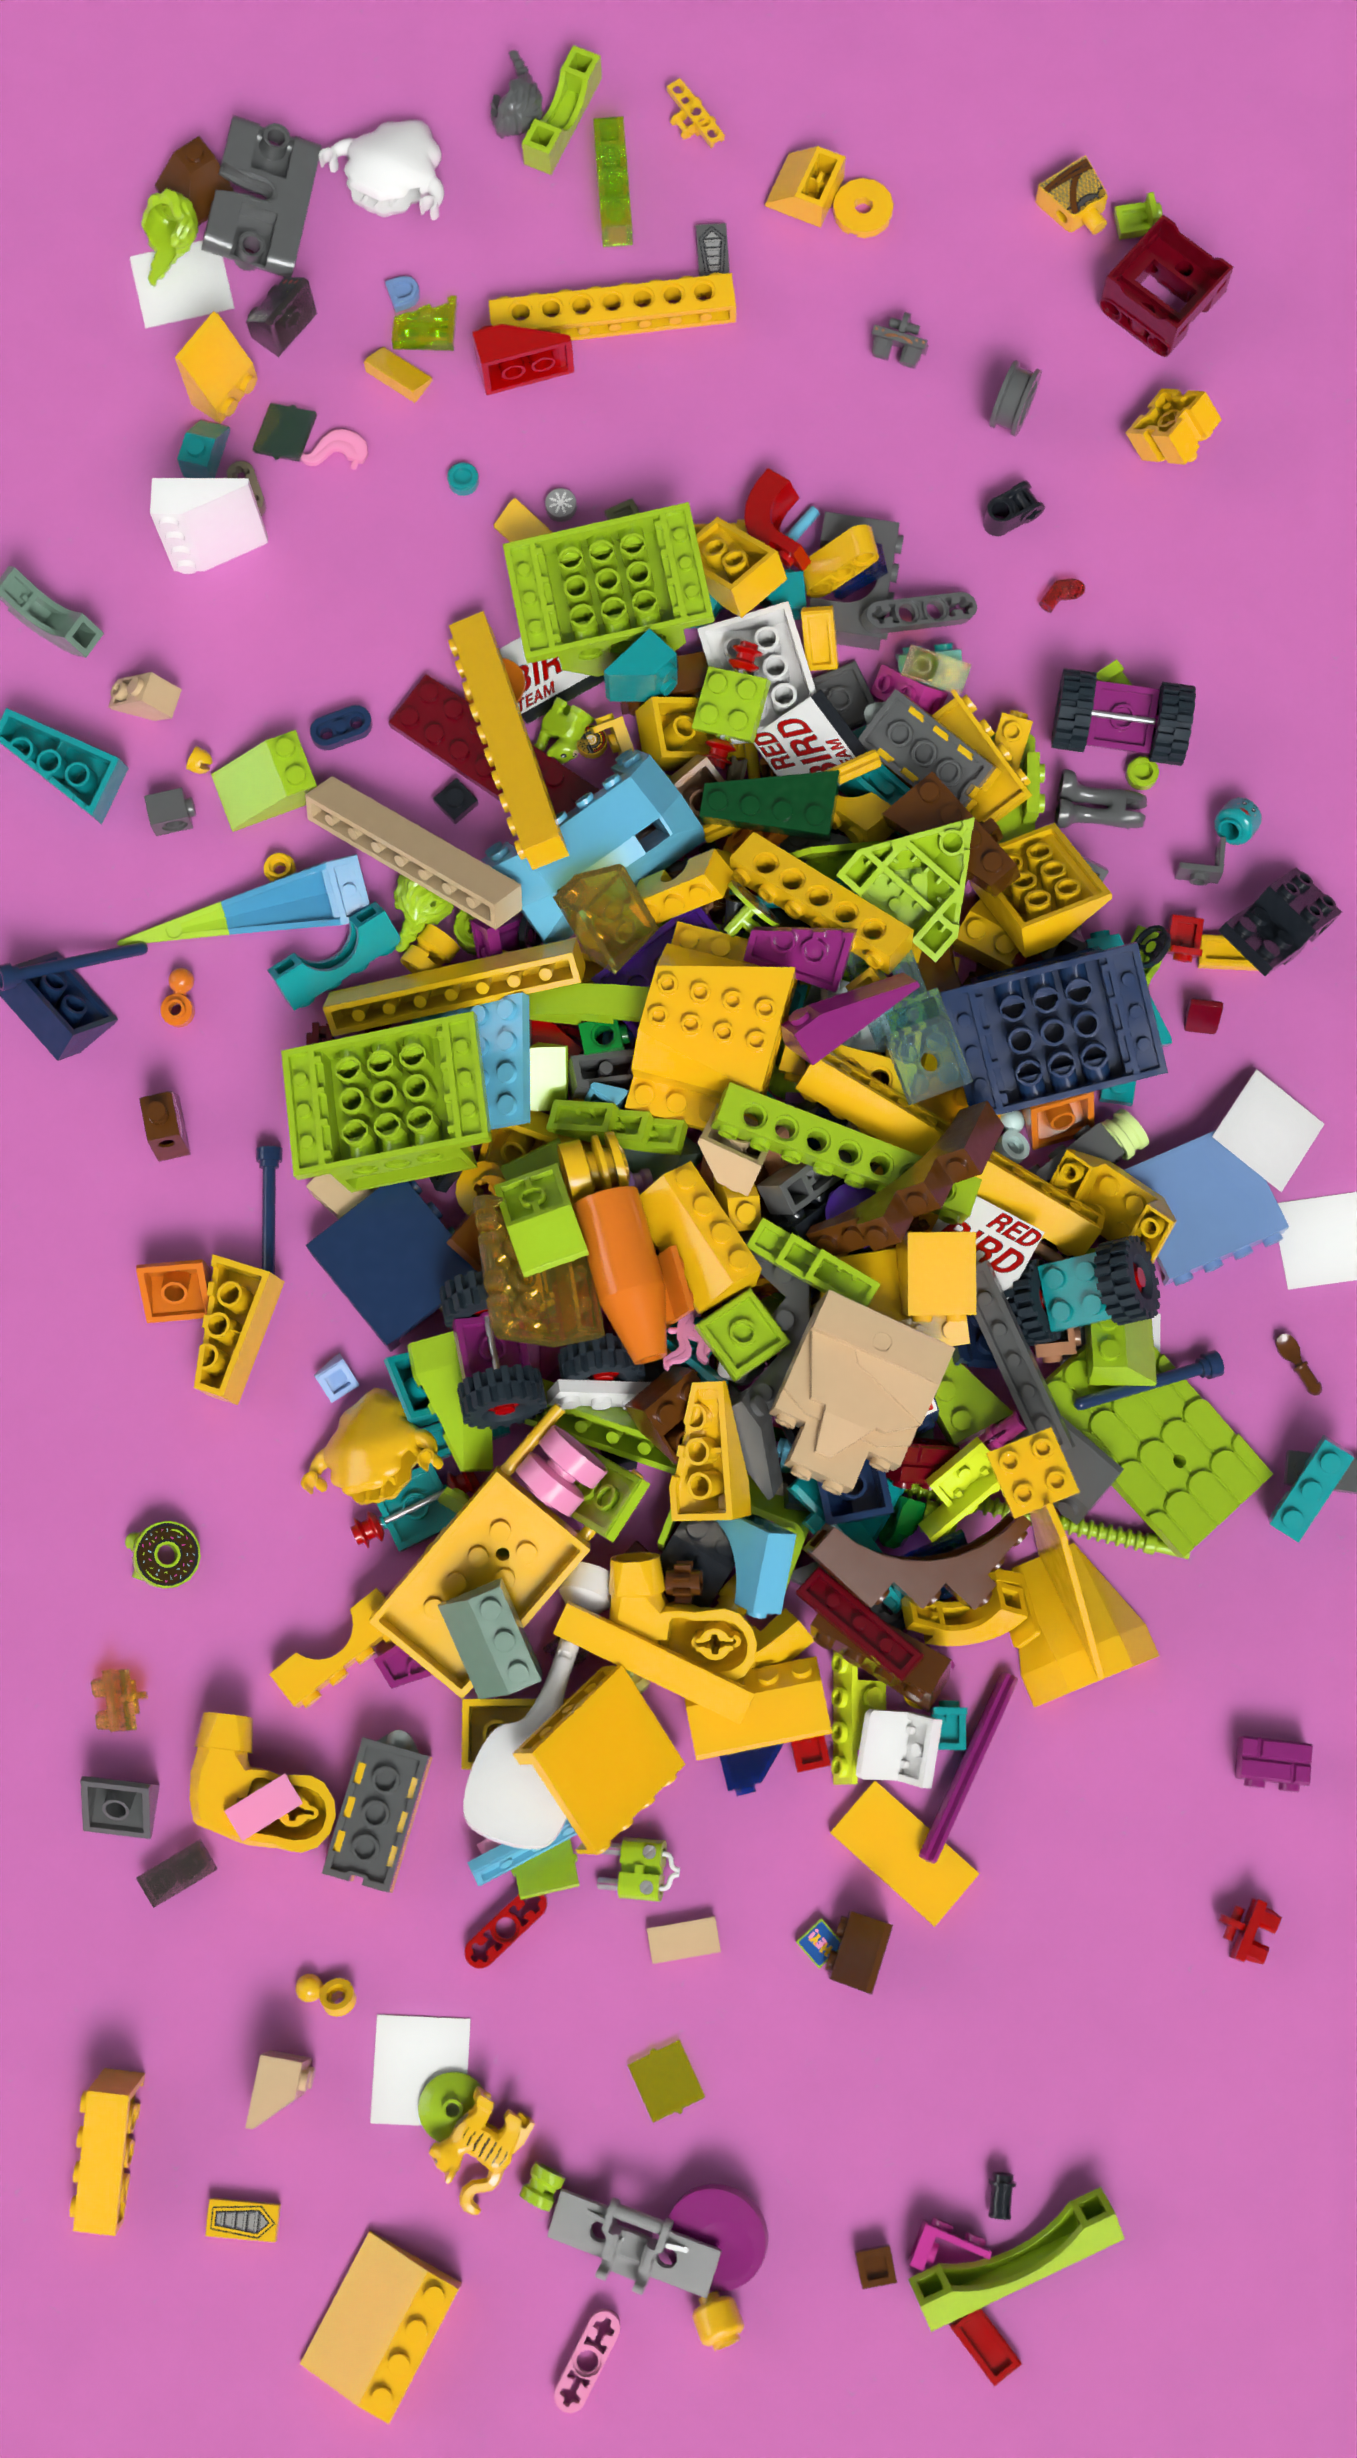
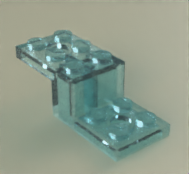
[846,950,973,1106]

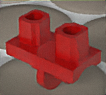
[1218,1898,1282,1964]

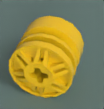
[557,1131,630,1206]

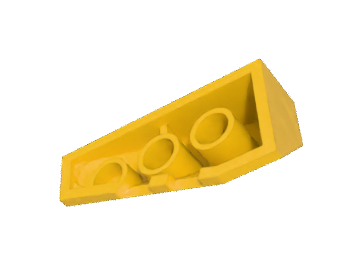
[669,1381,751,1521]

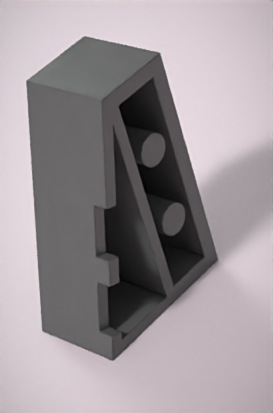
[568,1049,635,1110]

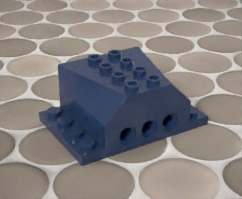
[940,942,1168,1115]

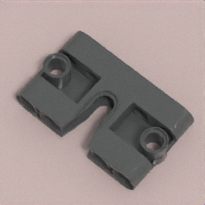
[201,115,322,277]

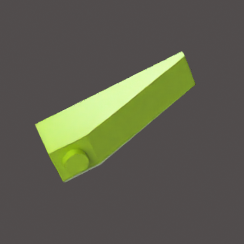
[407,1331,493,1472]

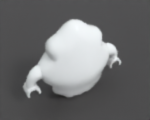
[319,120,444,220]

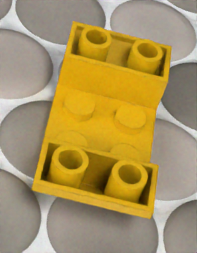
[1049,1149,1177,1264]

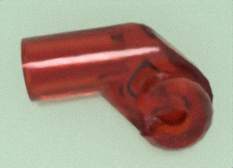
[1039,579,1085,613]

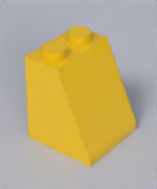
[896,1232,976,1322]

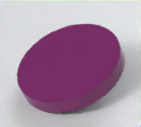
[666,2184,768,2292]

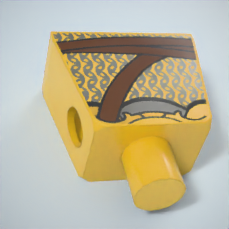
[1035,156,1108,235]

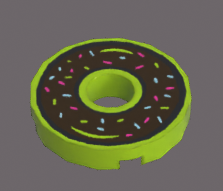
[132,1521,201,1589]

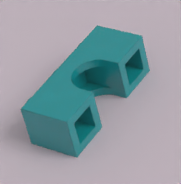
[1268,1435,1355,1543]

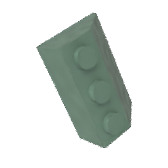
[438,1577,542,1699]

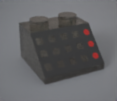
[246,277,317,357]

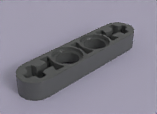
[861,592,977,634]

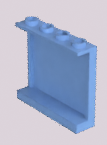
[1124,1130,1289,1286]

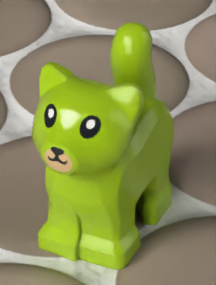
[534,697,595,765]

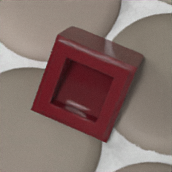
[1184,998,1224,1034]

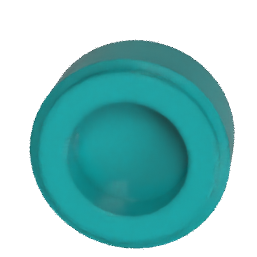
[447,462,479,496]

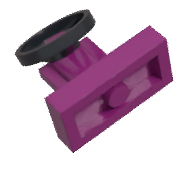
[470,916,542,959]

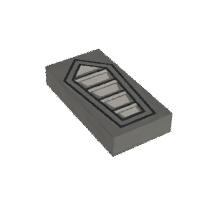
[696,223,730,277]

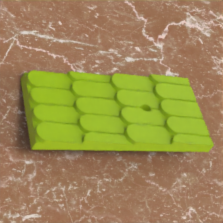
[1045,1344,1273,1557]

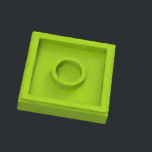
[695,1288,790,1382]

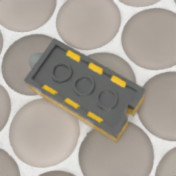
[858,689,1002,812]
[322,1730,432,1893]

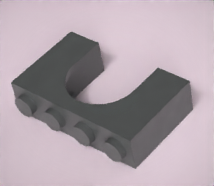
[809,512,904,651]

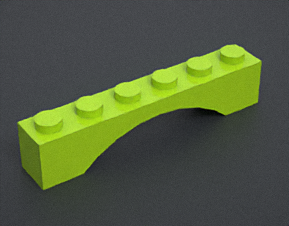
[908,2187,1125,2332]

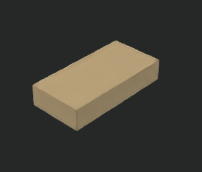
[647,1916,721,1964]

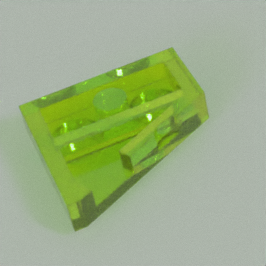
[392,296,458,351]

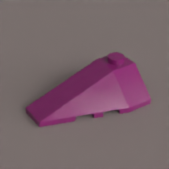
[781,973,920,1065]

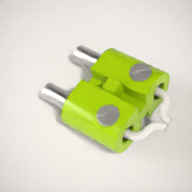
[597,1837,680,1902]

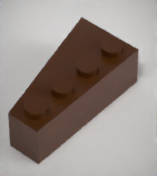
[882,771,1020,898]

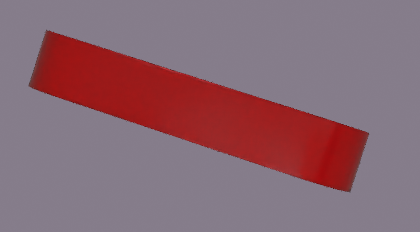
[464,1894,548,1969]

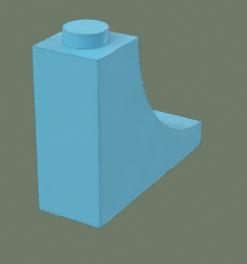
[714,1513,796,1618]

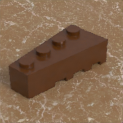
[810,1613,951,1713]

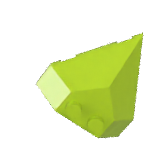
[836,817,975,962]

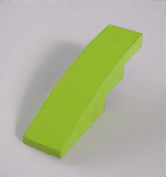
[527,983,649,1025]
[546,1099,688,1155]
[747,1218,881,1307]

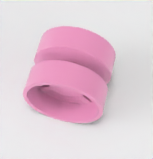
[516,1425,608,1516]

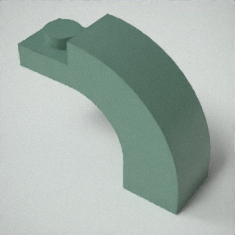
[0,566,104,658]

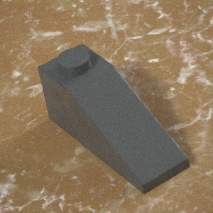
[757,1147,852,1215]
[730,1386,783,1500]

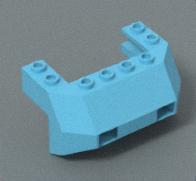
[481,749,705,944]

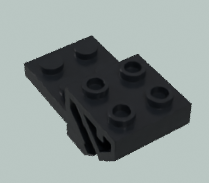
[1218,867,1342,976]

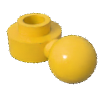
[295,1974,357,2017]

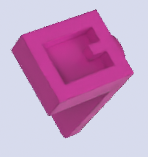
[870,665,948,715]
[907,2217,992,2271]

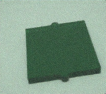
[252,403,317,462]

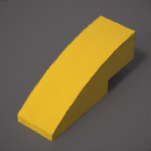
[750,1608,814,1669]

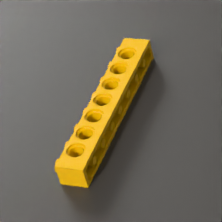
[488,272,736,341]

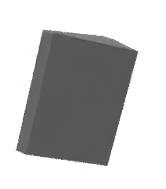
[80,1776,160,1839]

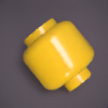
[692,2291,744,2351]

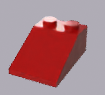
[472,324,575,396]

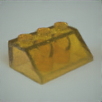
[553,864,659,974]

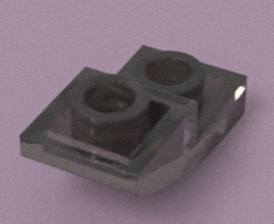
[136,1839,218,1908]

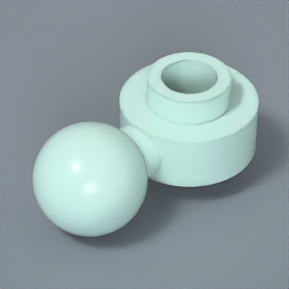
[995,1110,1030,1164]

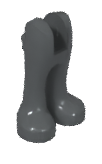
[1055,769,1147,829]

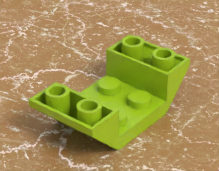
[494,1163,589,1278]

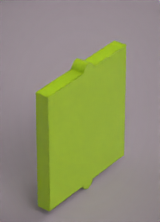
[511,1838,580,1900]

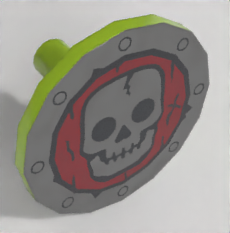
[724,880,781,937]

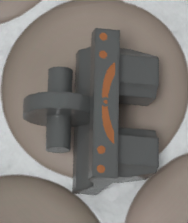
[872,312,928,369]

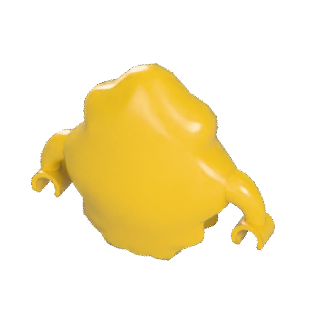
[301,1388,443,1505]

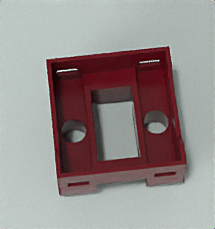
[1100,215,1233,357]

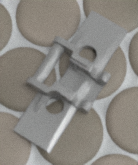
[547,2188,722,2298]

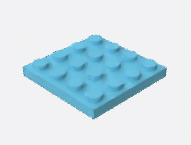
[412,992,530,1130]

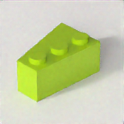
[935,1357,1013,1446]

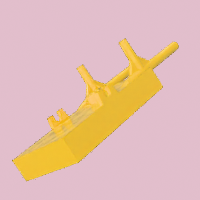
[369,1403,644,1699]

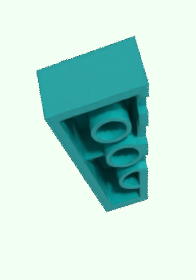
[0,708,129,825]

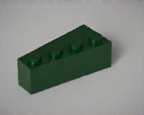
[700,770,841,841]

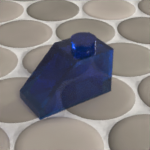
[719,1743,784,1797]

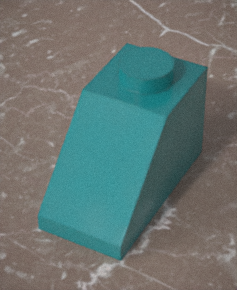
[177,420,231,478]

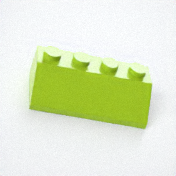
[1085,1248,1157,1386]

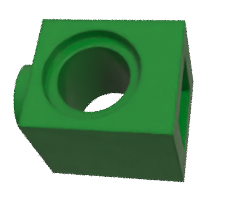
[578,1019,630,1055]

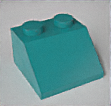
[604,628,678,702]
[384,1352,440,1427]

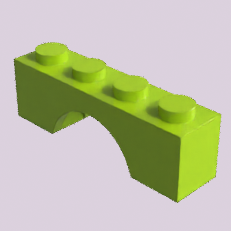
[522,45,602,175]

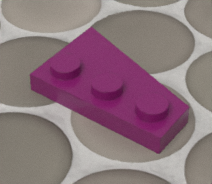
[743,926,857,993]

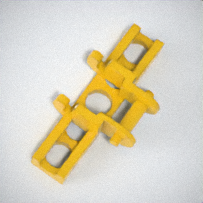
[667,78,725,148]

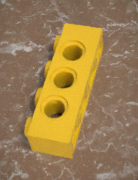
[779,1045,918,1098]

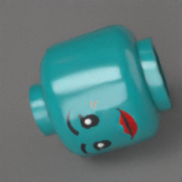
[1214,797,1262,845]

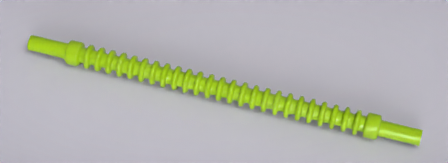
[902,1484,1190,1559]

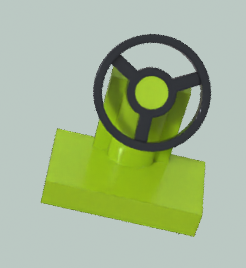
[1130,925,1171,986]

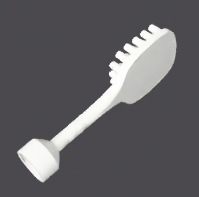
[463,1562,611,1849]

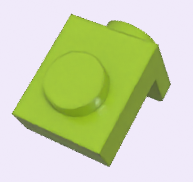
[1113,192,1162,240]

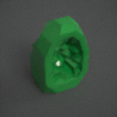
[879,1496,927,1549]

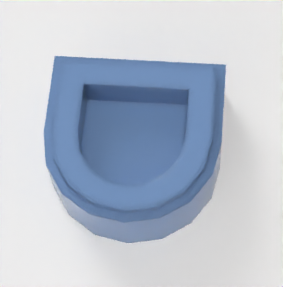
[385,276,420,313]

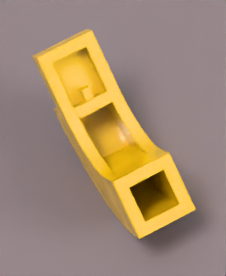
[901,1580,1028,1646]

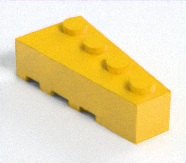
[69,2068,145,2236]

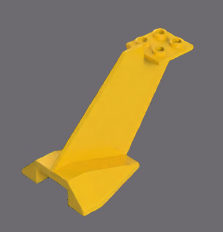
[986,1427,1159,1708]

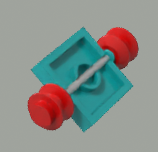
[350,1462,480,1553]

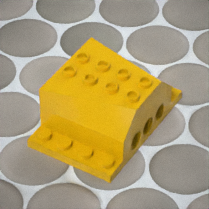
[624,921,798,1130]

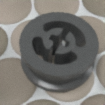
[989,360,1042,437]

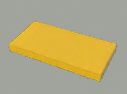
[830,1780,980,1927]

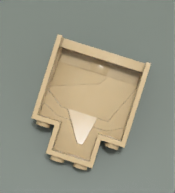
[769,1290,955,1495]

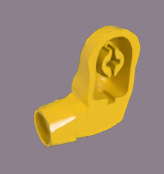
[608,1552,757,1681]
[189,1712,336,1853]

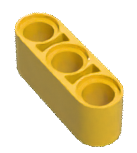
[801,524,879,598]

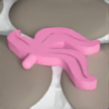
[663,1310,711,1371]

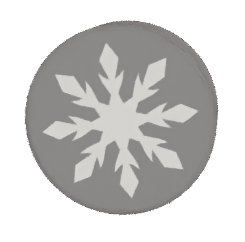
[545,488,577,522]

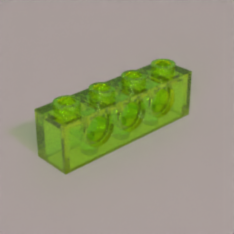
[593,116,633,247]

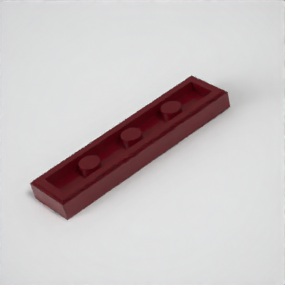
[796,1566,924,1683]

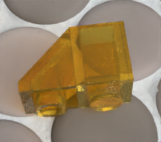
[901,644,972,695]

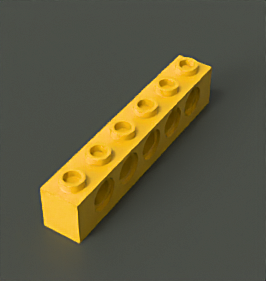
[730,832,914,975]

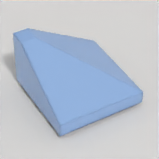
[314,1353,360,1403]

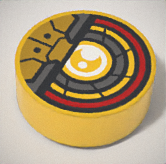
[577,725,607,759]

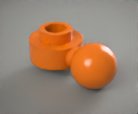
[160,968,195,1028]

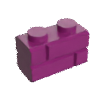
[1235,1736,1313,1792]

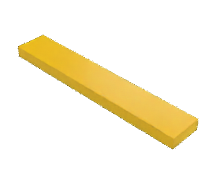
[553,1601,756,1724]

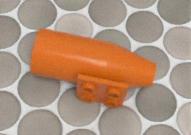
[572,1186,695,1365]

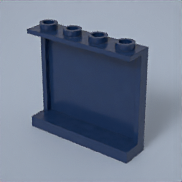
[305,1180,477,1352]

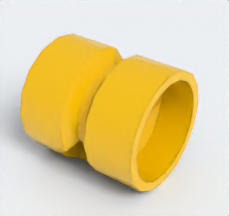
[400,924,460,974]

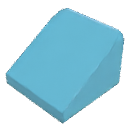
[584,1082,629,1110]

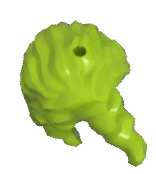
[141,188,198,287]
[394,874,454,952]

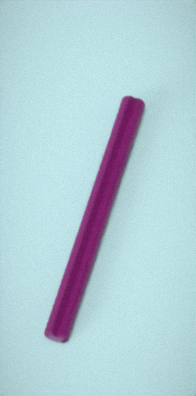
[919,1672,1018,1864]

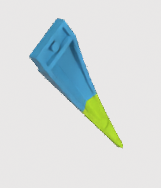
[117,854,370,946]

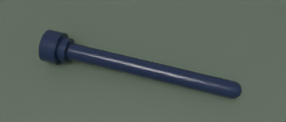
[0,942,148,991]
[256,1146,282,1275]
[1074,1350,1224,1410]

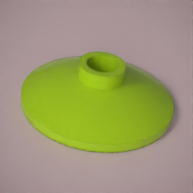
[418,2072,483,2142]

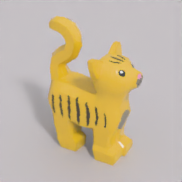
[428,2086,535,2215]

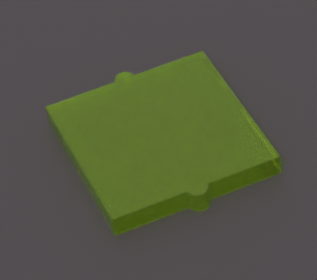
[627,2039,705,2123]

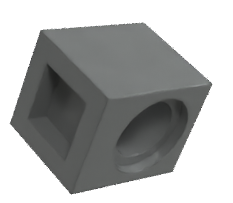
[144,788,196,836]

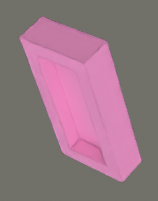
[224,1773,303,1841]

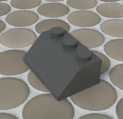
[1011,1417,1124,1525]

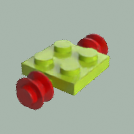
[691,641,771,770]

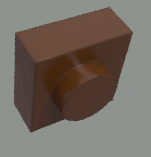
[855,2244,897,2290]

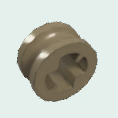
[725,755,748,781]

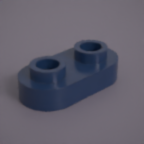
[310,705,373,750]

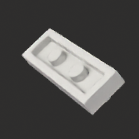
[546,1379,651,1411]

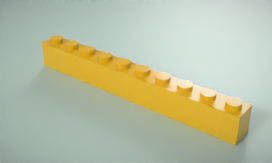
[448,611,569,870]
[795,1052,1105,1257]

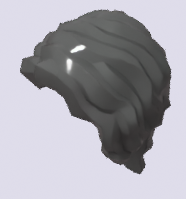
[490,50,543,139]

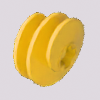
[455,1160,506,1214]

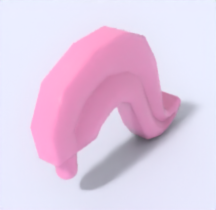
[298,429,368,470]

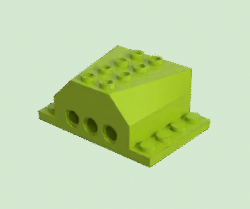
[503,502,715,677]
[281,1011,492,1193]

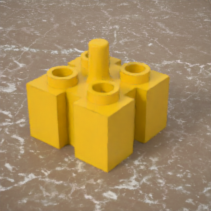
[1126,388,1222,465]

